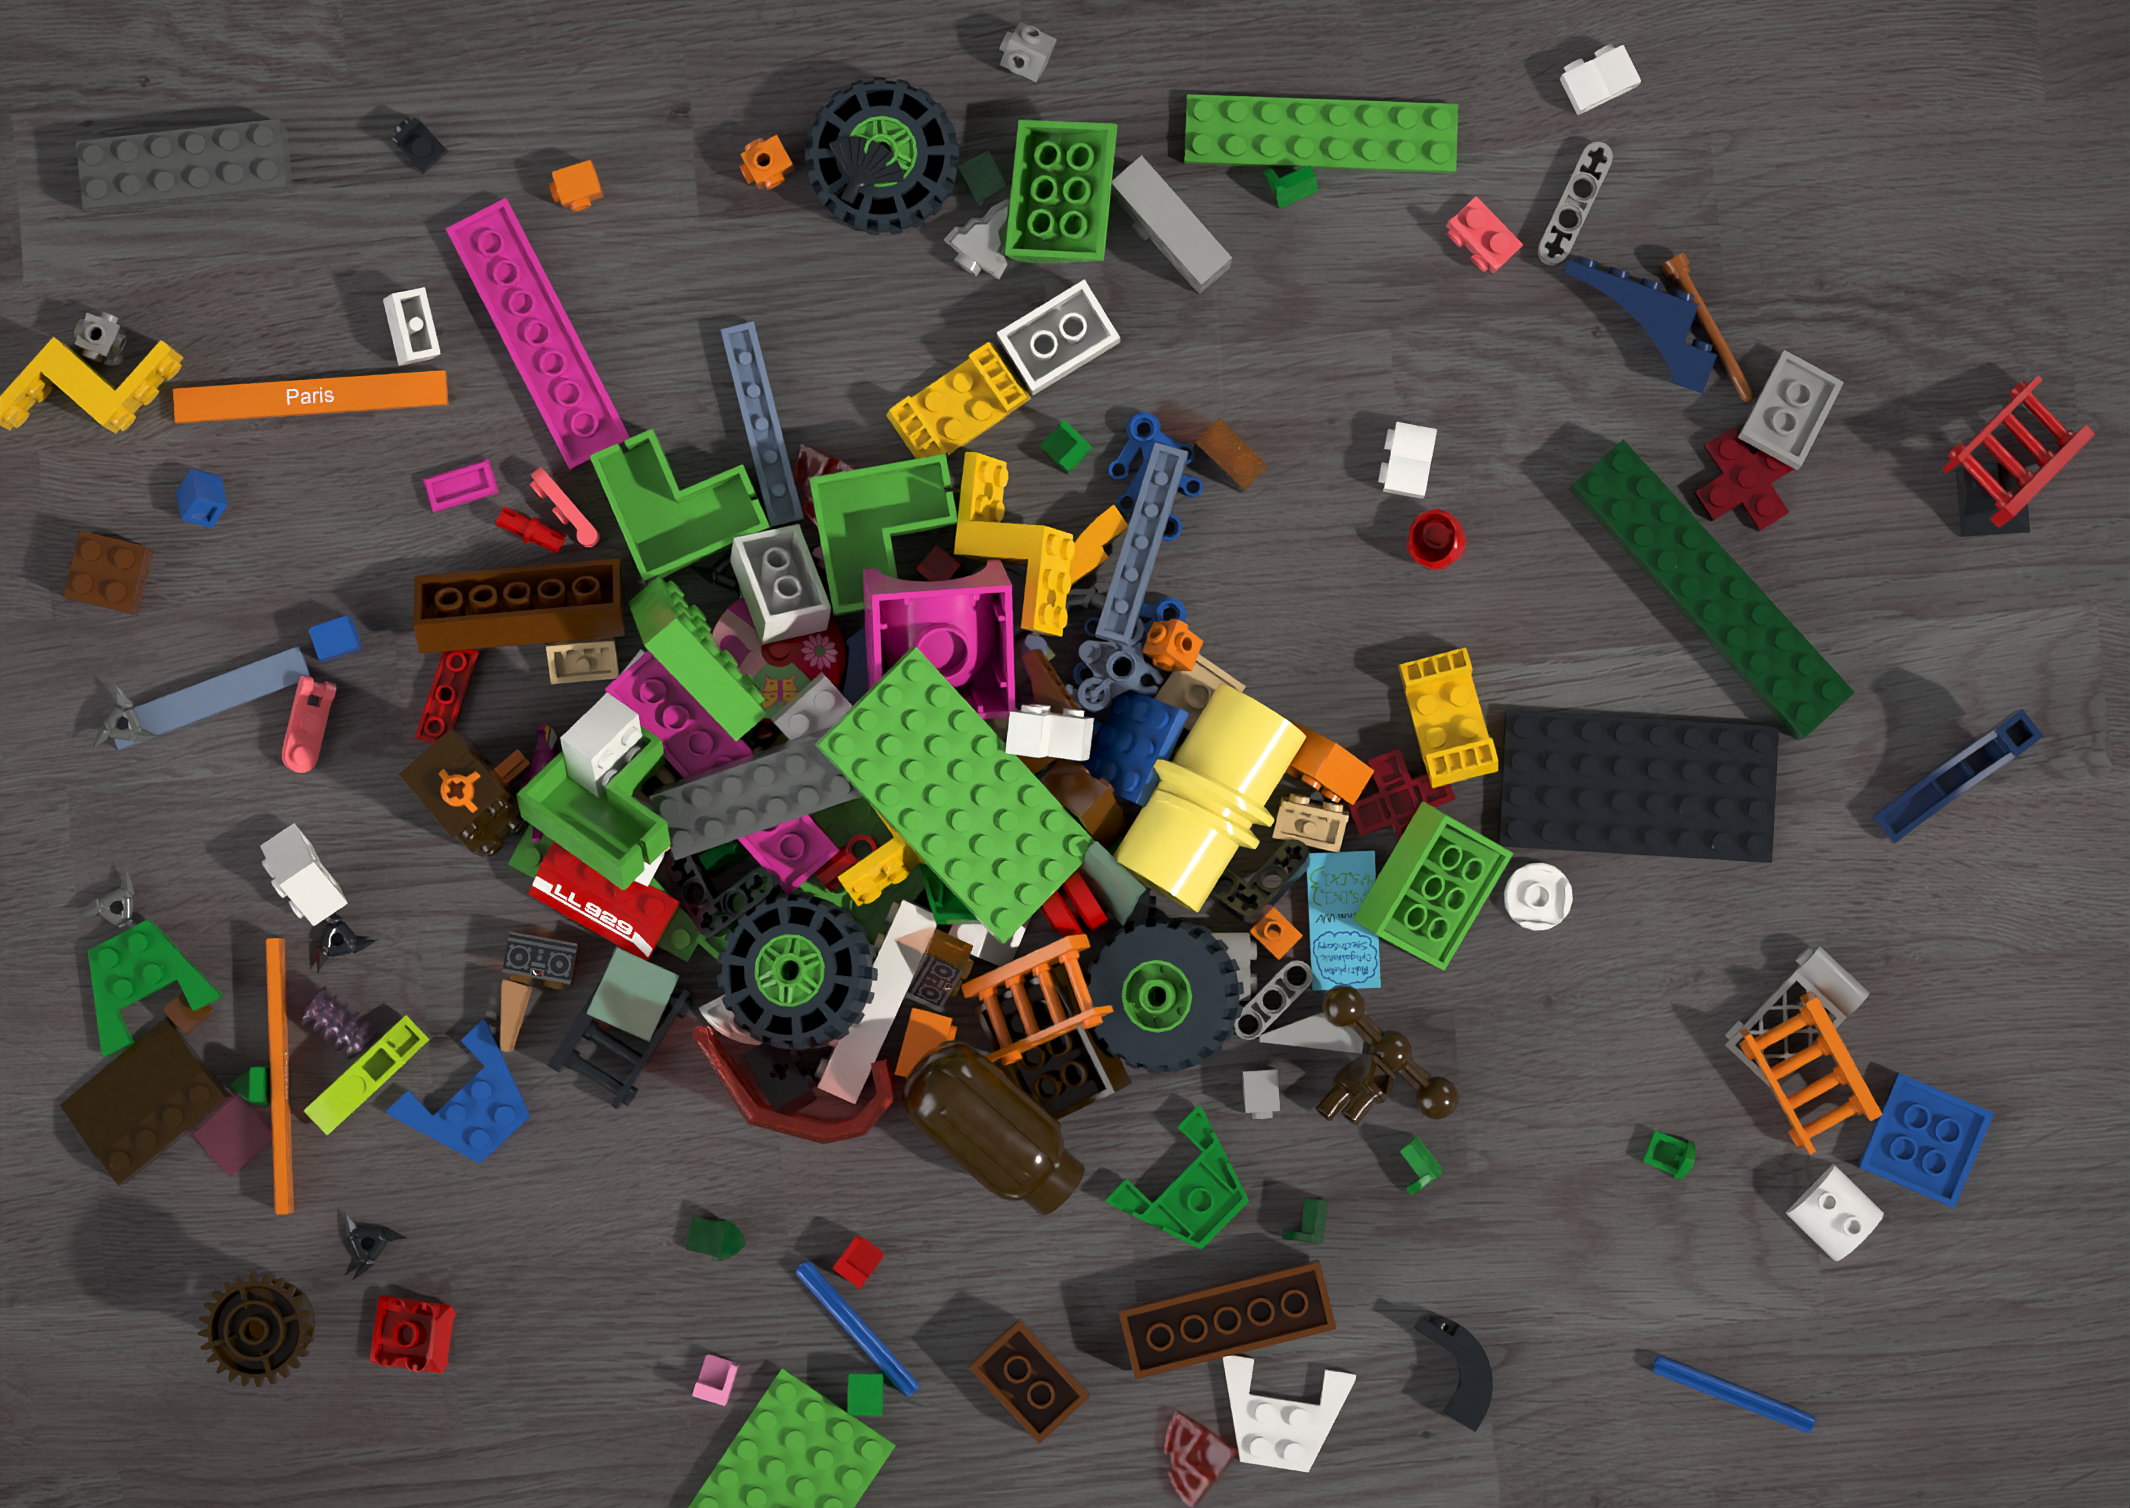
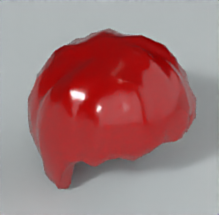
[1406,508,1467,571]

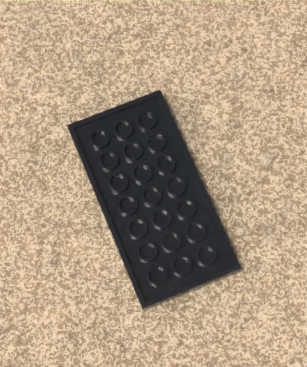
[1498,710,1779,863]

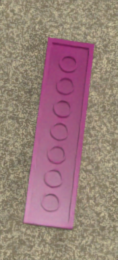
[445,198,630,471]
[605,650,840,894]

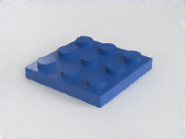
[1084,690,1190,807]
[1857,1072,1994,1208]

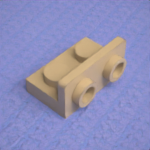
[546,637,620,684]

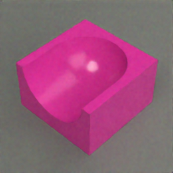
[863,560,1015,720]

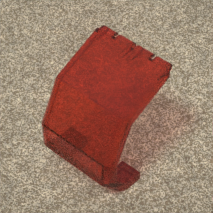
[693,1025,897,1145]

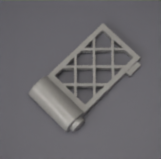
[1725,946,1870,1087]

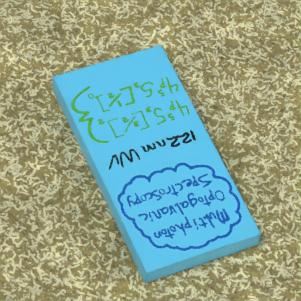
[1306,851,1381,990]

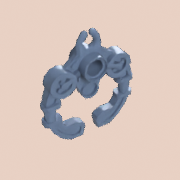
[1020,586,1163,713]

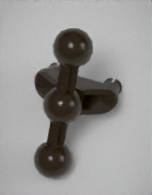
[1315,984,1459,1125]

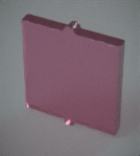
[193,1095,272,1177]

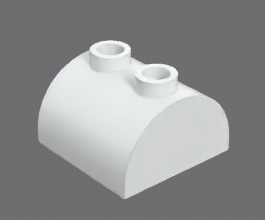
[1786,1164,1884,1261]

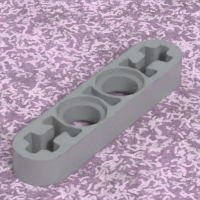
[1538,142,1613,266]

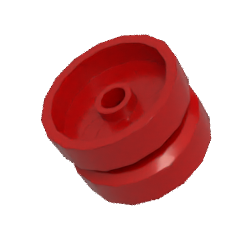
[1039,870,1109,938]

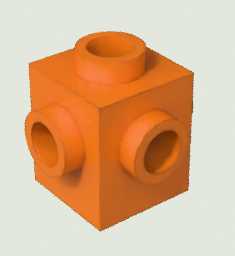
[739,135,794,190]
[1142,619,1203,672]

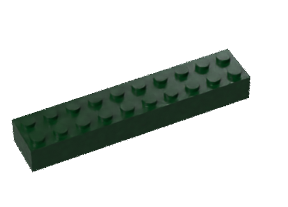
[1569,439,1855,740]

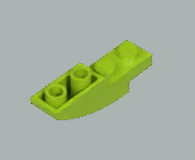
[303,1015,430,1136]

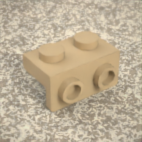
[1272,793,1349,853]

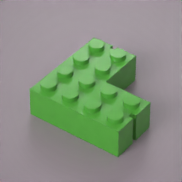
[590,429,772,584]
[809,454,958,616]
[628,576,767,741]
[516,725,671,891]

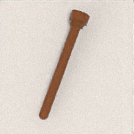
[1660,252,1754,402]

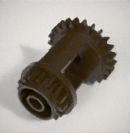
[198,1272,315,1387]

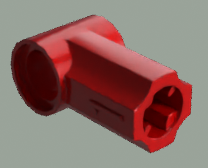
[815,834,880,893]

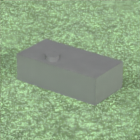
[1111,155,1232,295]

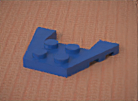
[386,1019,531,1164]

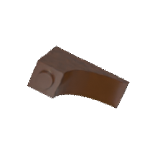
[1016,649,1097,776]

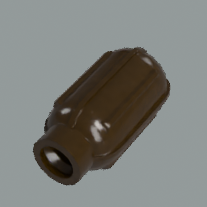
[902,1040,1085,1216]

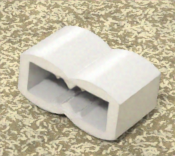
[1560,44,1641,115]
[1378,422,1437,499]

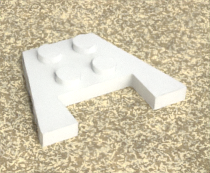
[1223,1355,1356,1472]

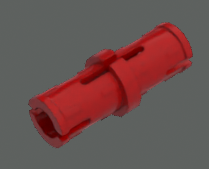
[495,506,567,555]

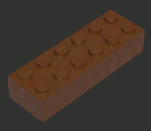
[413,558,625,654]
[1118,1259,1337,1379]

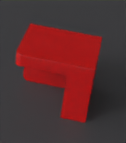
[914,544,963,582]
[832,1233,884,1289]

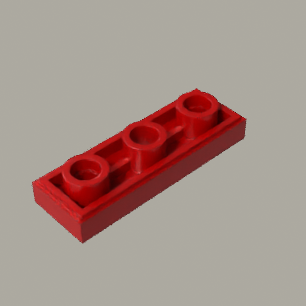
[414,649,480,744]

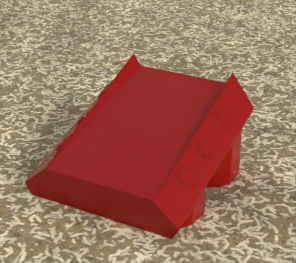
[369,1295,456,1374]

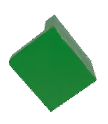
[1040,419,1092,474]
[847,1372,884,1416]

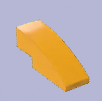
[1069,505,1129,586]

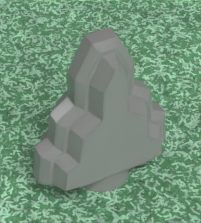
[944,199,1010,280]

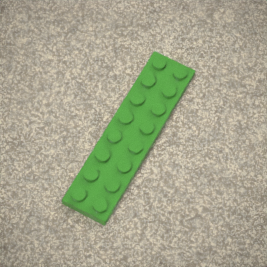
[1184,94,1458,174]

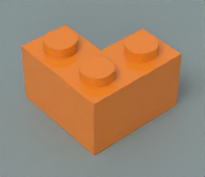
[1285,720,1374,805]

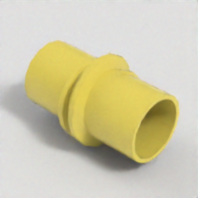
[1113,683,1306,914]

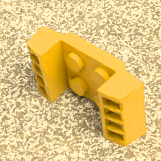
[886,342,1031,459]
[1398,647,1498,788]

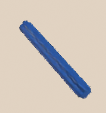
[795,1260,919,1397]
[1652,1356,1816,1433]

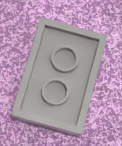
[1738,350,1844,470]

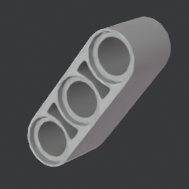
[1234,960,1313,1040]

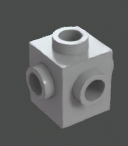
[999,22,1057,82]
[74,311,127,363]

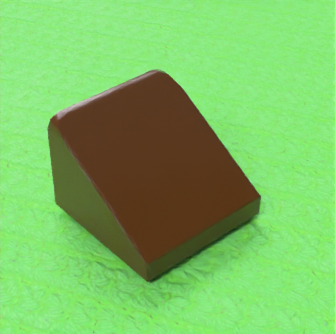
[162,992,214,1034]

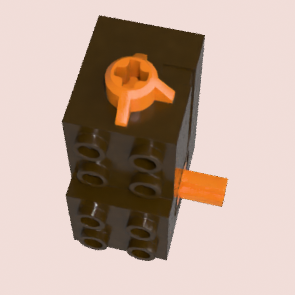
[398,729,531,857]

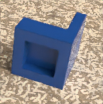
[176,469,227,528]
[309,615,363,663]

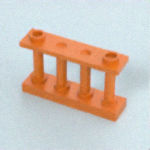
[961,934,1114,1065]
[1739,991,1883,1155]

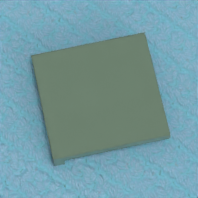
[1078,841,1146,926]
[586,947,679,1041]

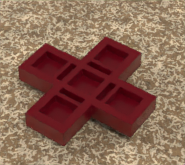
[1694,427,1794,532]
[1347,748,1456,842]

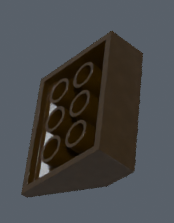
[973,964,1132,1120]
[60,1017,232,1186]

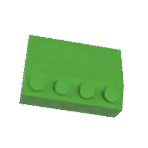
[1005,120,1117,264]
[1353,801,1514,971]

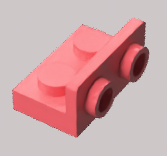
[1446,196,1523,274]

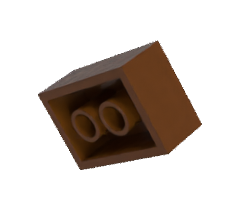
[969,1317,1090,1444]

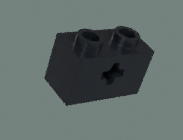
[743,1043,817,1120]

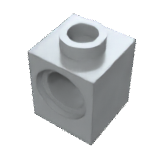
[1242,1069,1280,1119]

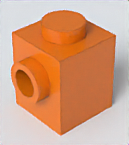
[549,160,604,212]
[1248,907,1303,960]

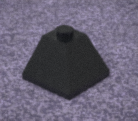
[1956,463,2030,537]

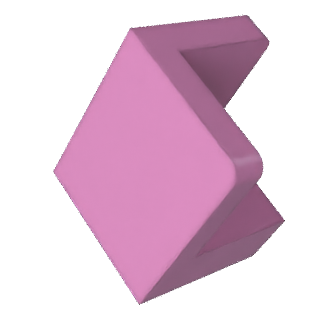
[692,1354,740,1406]

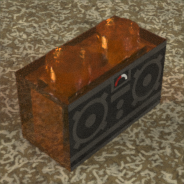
[1194,418,1268,494]
[907,929,974,1007]
[502,931,581,990]

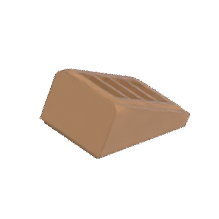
[500,979,532,1052]

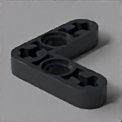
[1208,840,1310,924]
[666,852,782,938]

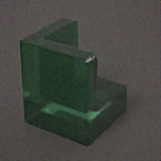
[958,151,1006,207]

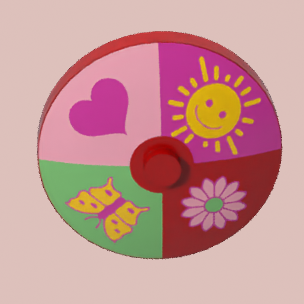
[712,597,846,724]

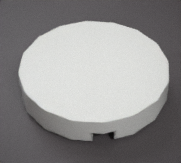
[1504,862,1573,931]

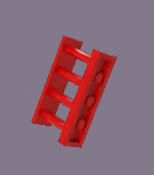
[1942,375,2095,528]

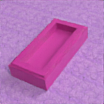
[423,459,499,513]

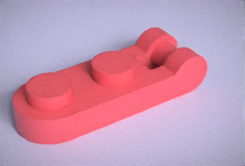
[529,466,600,548]
[282,675,336,773]

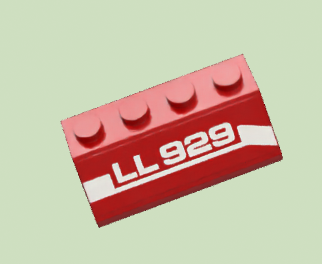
[528,841,681,961]

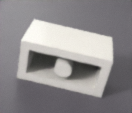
[383,287,441,366]

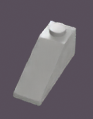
[1258,1012,1367,1054]

